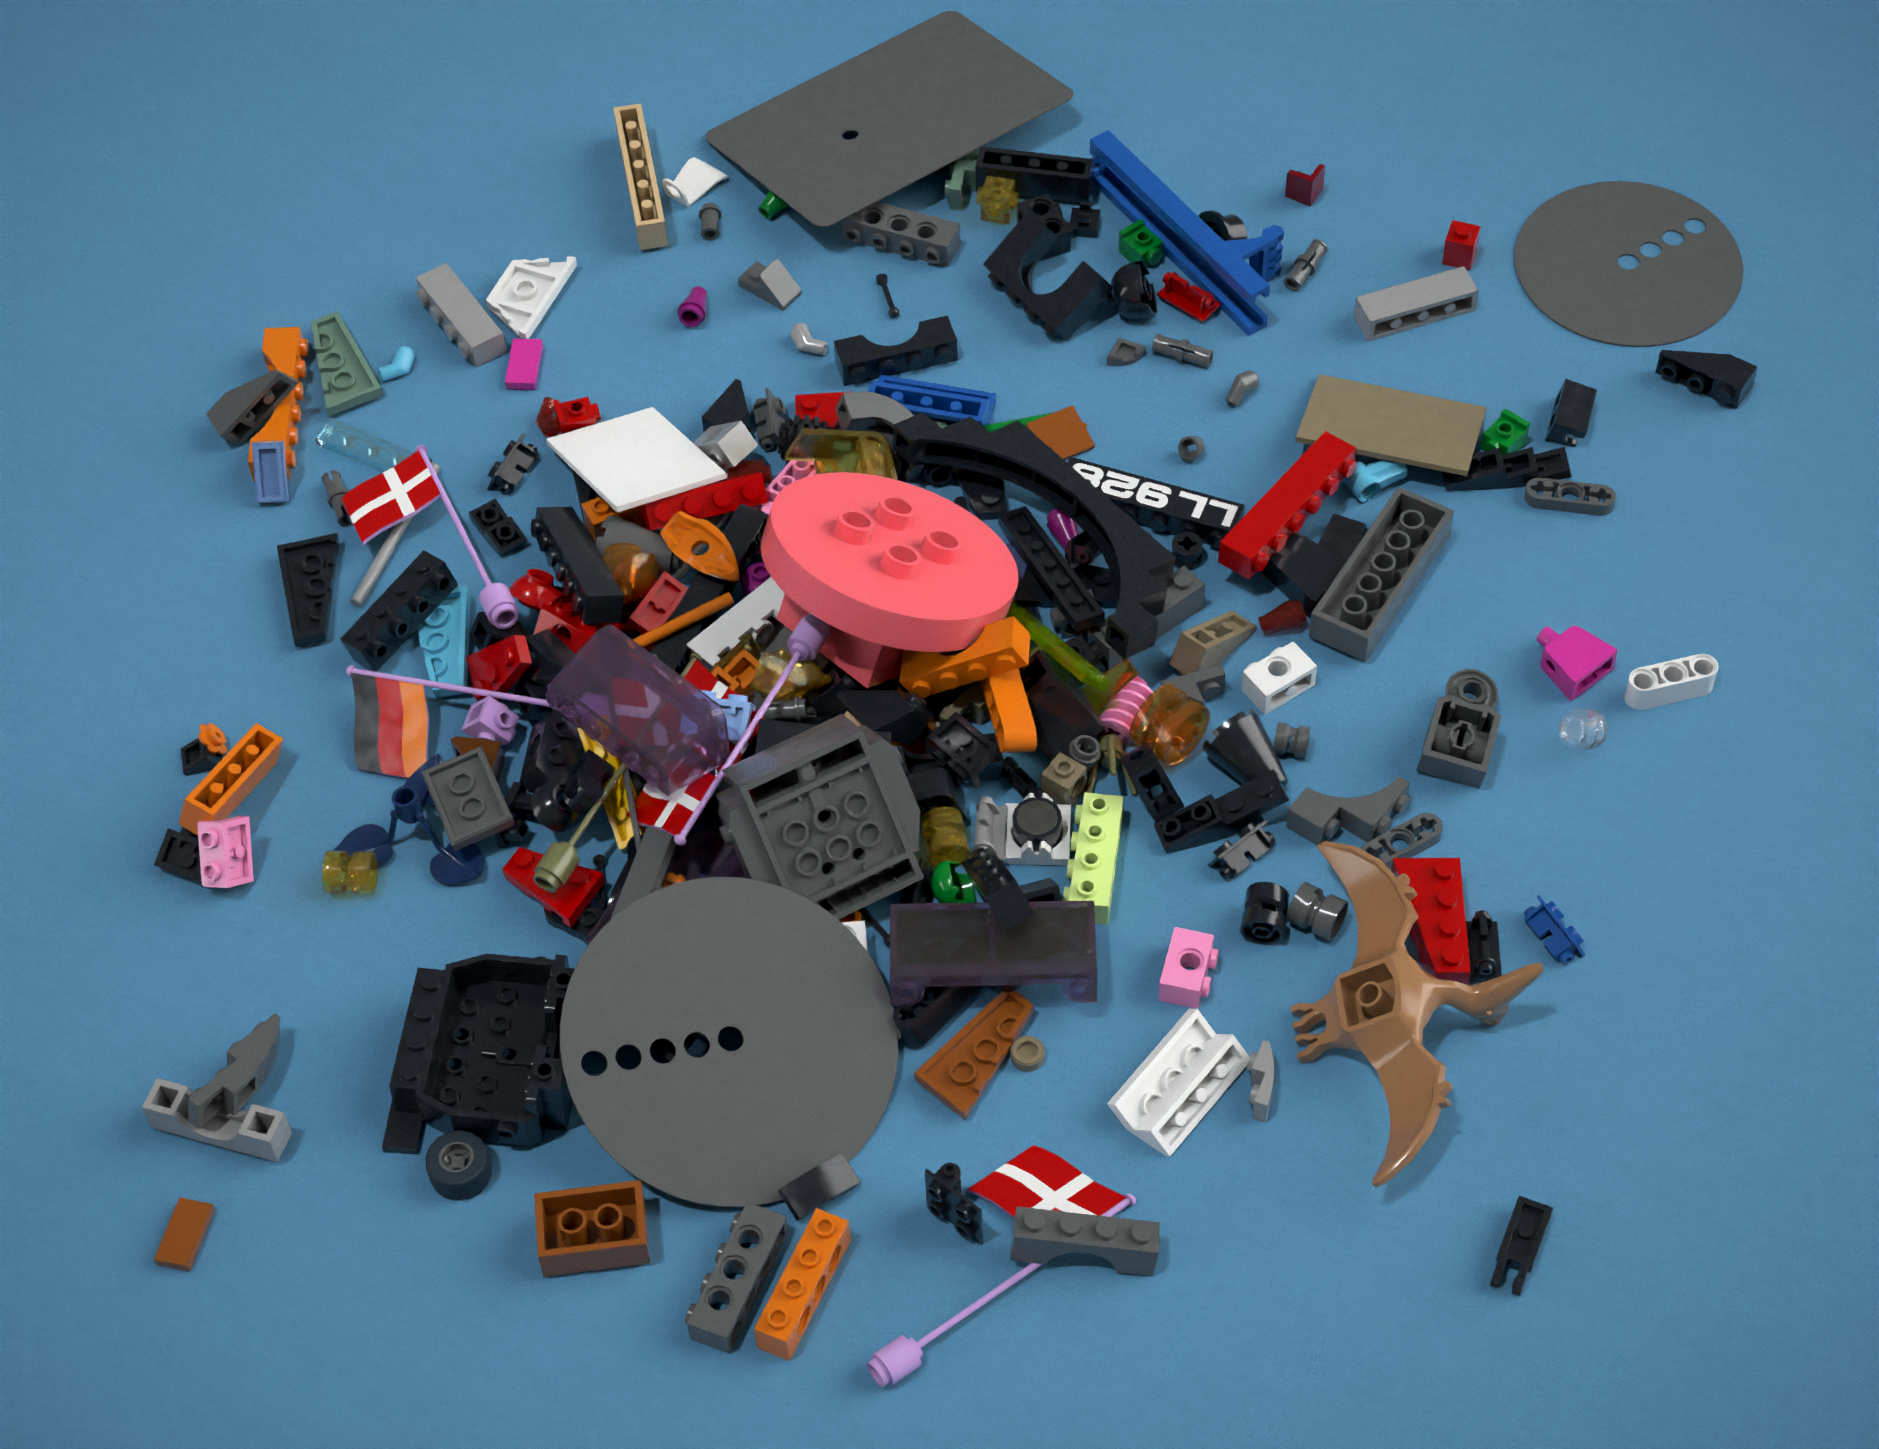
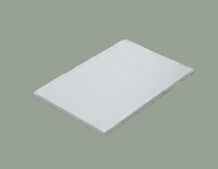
[546,407,727,512]

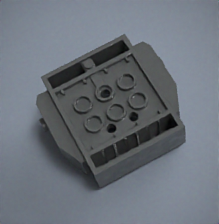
[716,714,924,920]

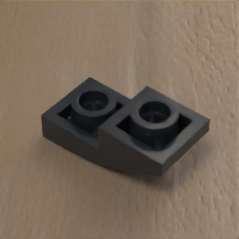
[469,499,527,556]
[778,1153,860,1221]

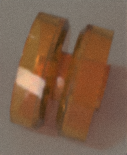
[1129,683,1210,767]

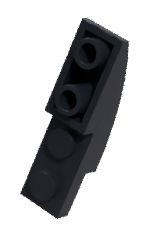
[1154,769,1290,853]

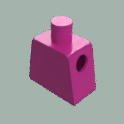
[1536,625,1618,701]

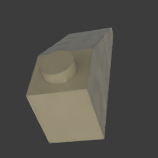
[1169,610,1257,675]

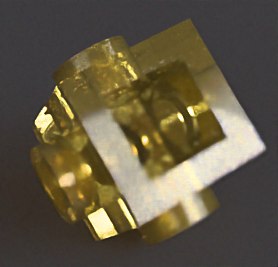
[976,176,1019,224]

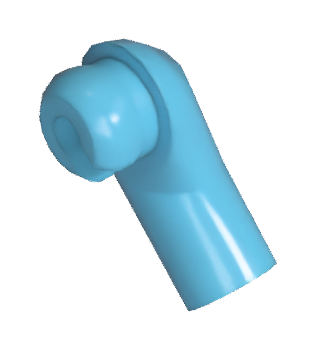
[378,346,414,382]

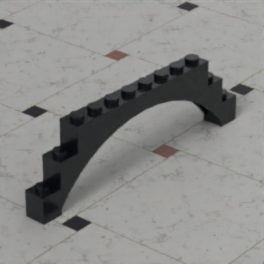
[892,412,1176,659]

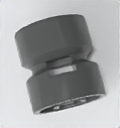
[1286,882,1349,941]

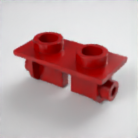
[1157,272,1221,322]

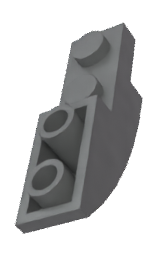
[188,1013,280,1129]

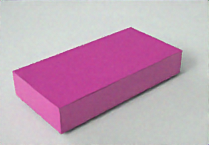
[505,338,543,390]

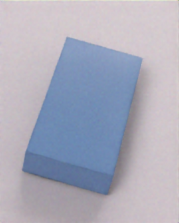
[252,441,289,503]

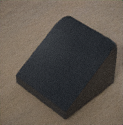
[181,738,222,776]

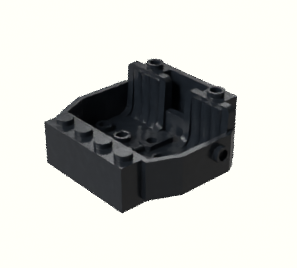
[389,953,582,1146]

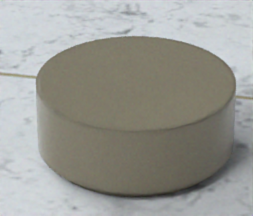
[1010,1036,1045,1072]

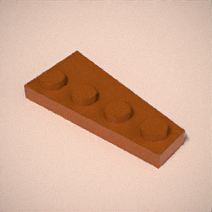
[914,991,1034,1120]

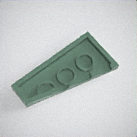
[311,311,383,417]

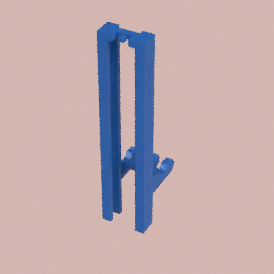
[1090,130,1284,336]

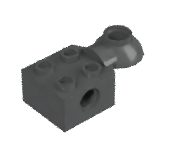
[1416,669,1501,789]

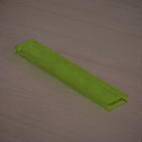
[1006,601,1111,692]

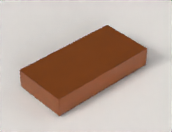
[154,1197,215,1272]

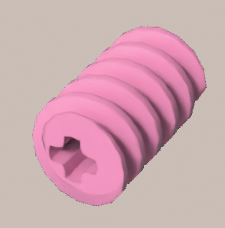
[1098,673,1156,743]

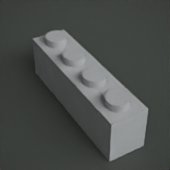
[415,263,507,368]
[1354,266,1479,342]

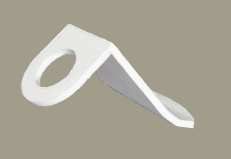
[662,157,728,208]

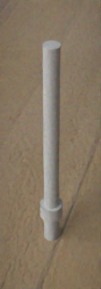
[350,463,441,608]

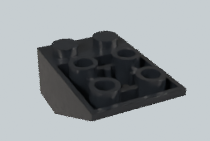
[1019,649,1105,761]

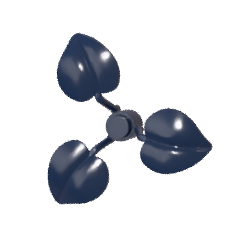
[331,754,485,885]

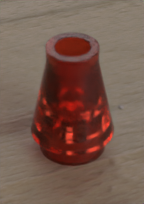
[1258,599,1307,635]

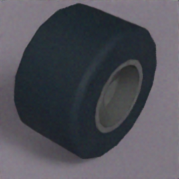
[425,1130,492,1201]

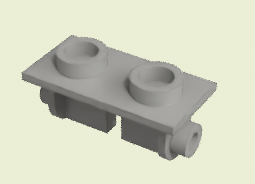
[973,796,1008,861]

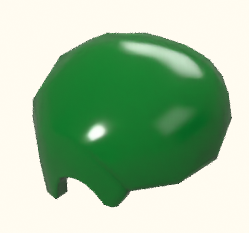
[931,860,975,911]

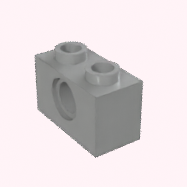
[693,421,758,469]

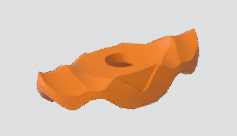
[660,511,740,582]

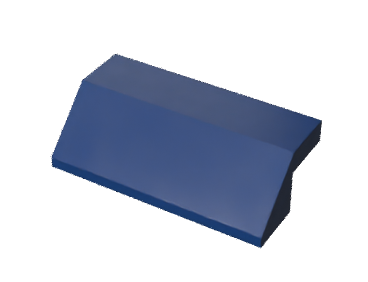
[868,375,996,426]

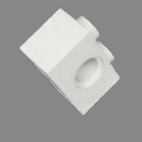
[1241,641,1317,715]

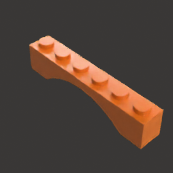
[248,327,309,482]

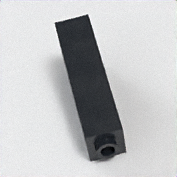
[1261,533,1347,619]

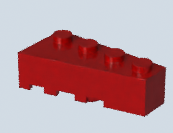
[1391,858,1471,984]

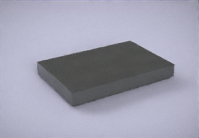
[421,746,516,851]

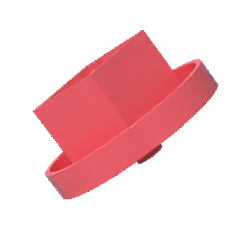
[761,472,1018,689]

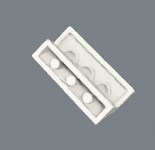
[1107,1009,1250,1156]

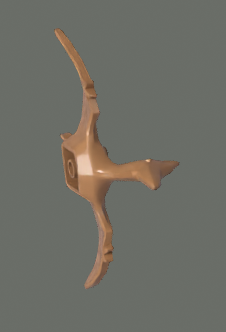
[1290,841,1543,1188]

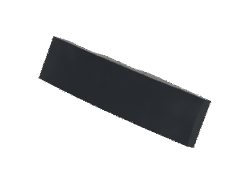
[1442,447,1572,490]

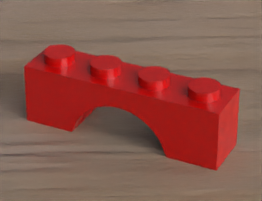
[637,472,768,531]

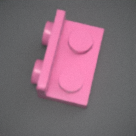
[197,816,254,888]

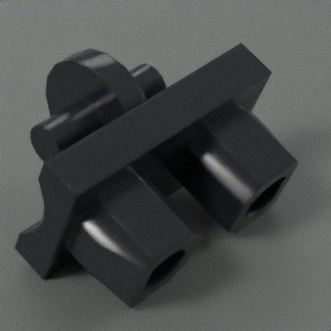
[494,782,535,849]

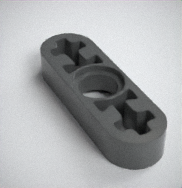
[1524,478,1616,516]
[1360,813,1442,869]

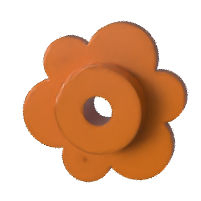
[198,723,227,755]

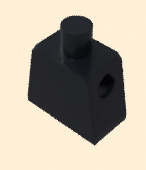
[1120,743,1185,823]

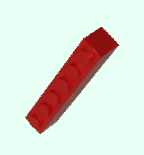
[1218,431,1357,580]

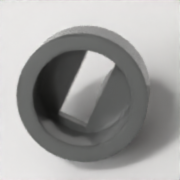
[1178,435,1205,460]

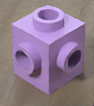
[461,696,519,746]

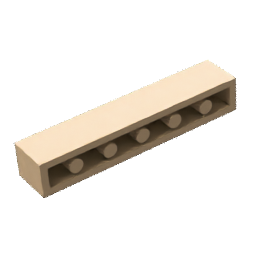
[613,103,668,250]

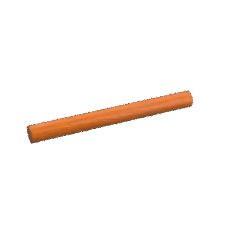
[615,592,734,659]

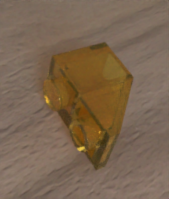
[751,648,831,700]

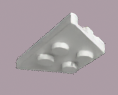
[486,256,577,339]

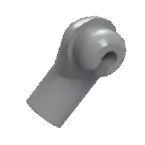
[790,323,827,356]

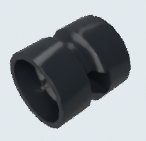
[1240,882,1290,945]

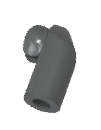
[1225,370,1259,407]

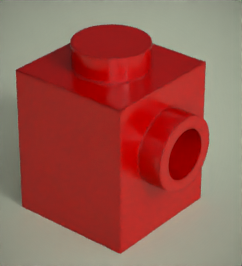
[1442,220,1481,271]

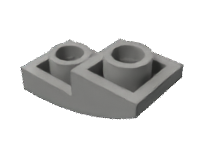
[1247,1040,1274,1123]

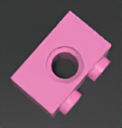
[1158,927,1219,1009]

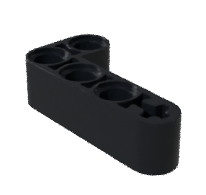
[906,768,967,828]
[893,936,1023,1048]

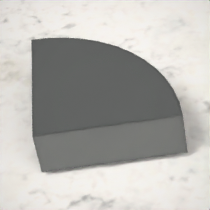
[1107,338,1146,366]

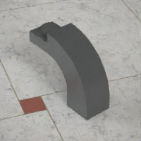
[835,391,925,481]

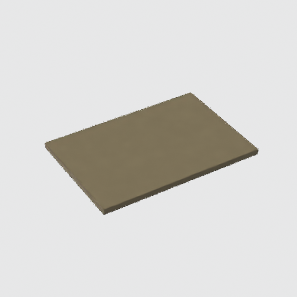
[1295,374,1487,476]

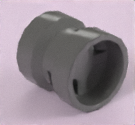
[1273,722,1310,759]

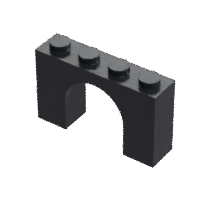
[983,211,1114,341]

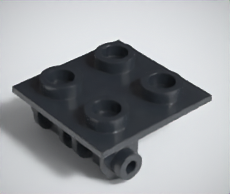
[925,1162,983,1245]

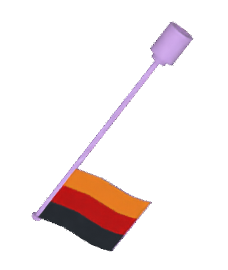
[346,665,615,779]

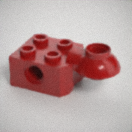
[509,569,627,666]

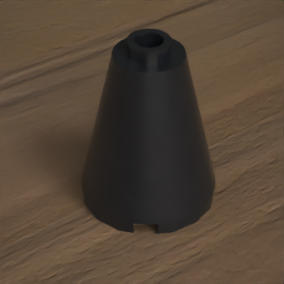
[1203,709,1288,791]

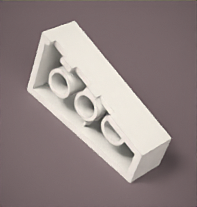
[686,577,786,670]

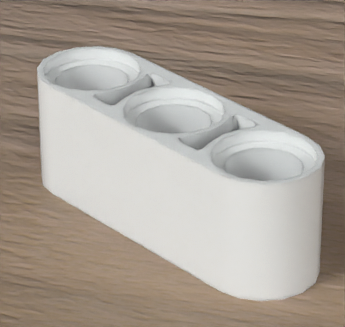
[1624,654,1719,710]

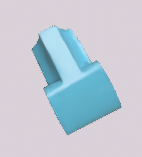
[1342,459,1408,503]

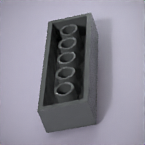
[1309,487,1454,662]

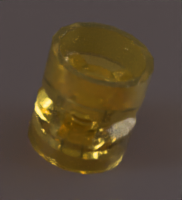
[920,807,970,868]
[322,850,378,895]

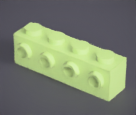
[1062,792,1124,925]

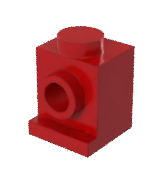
[553,396,601,434]

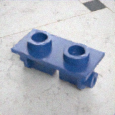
[1524,895,1585,965]

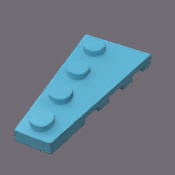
[417,586,471,698]

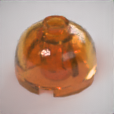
[600,543,659,603]

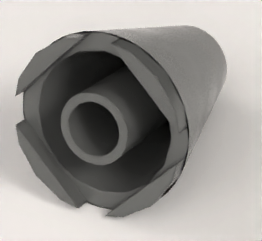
[596,515,684,577]

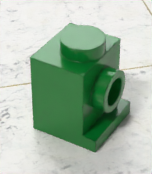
[1119,219,1163,267]
[1481,408,1530,455]

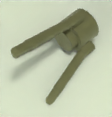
[1086,734,1137,796]

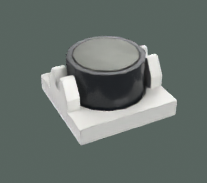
[1003,793,1071,866]

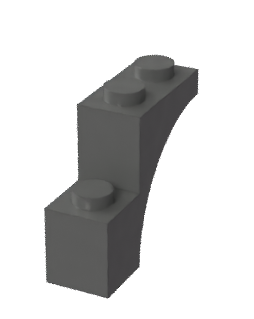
[1286,776,1410,845]

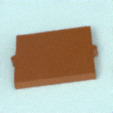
[1026,405,1095,460]

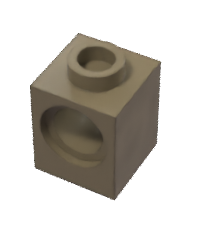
[1041,752,1087,808]

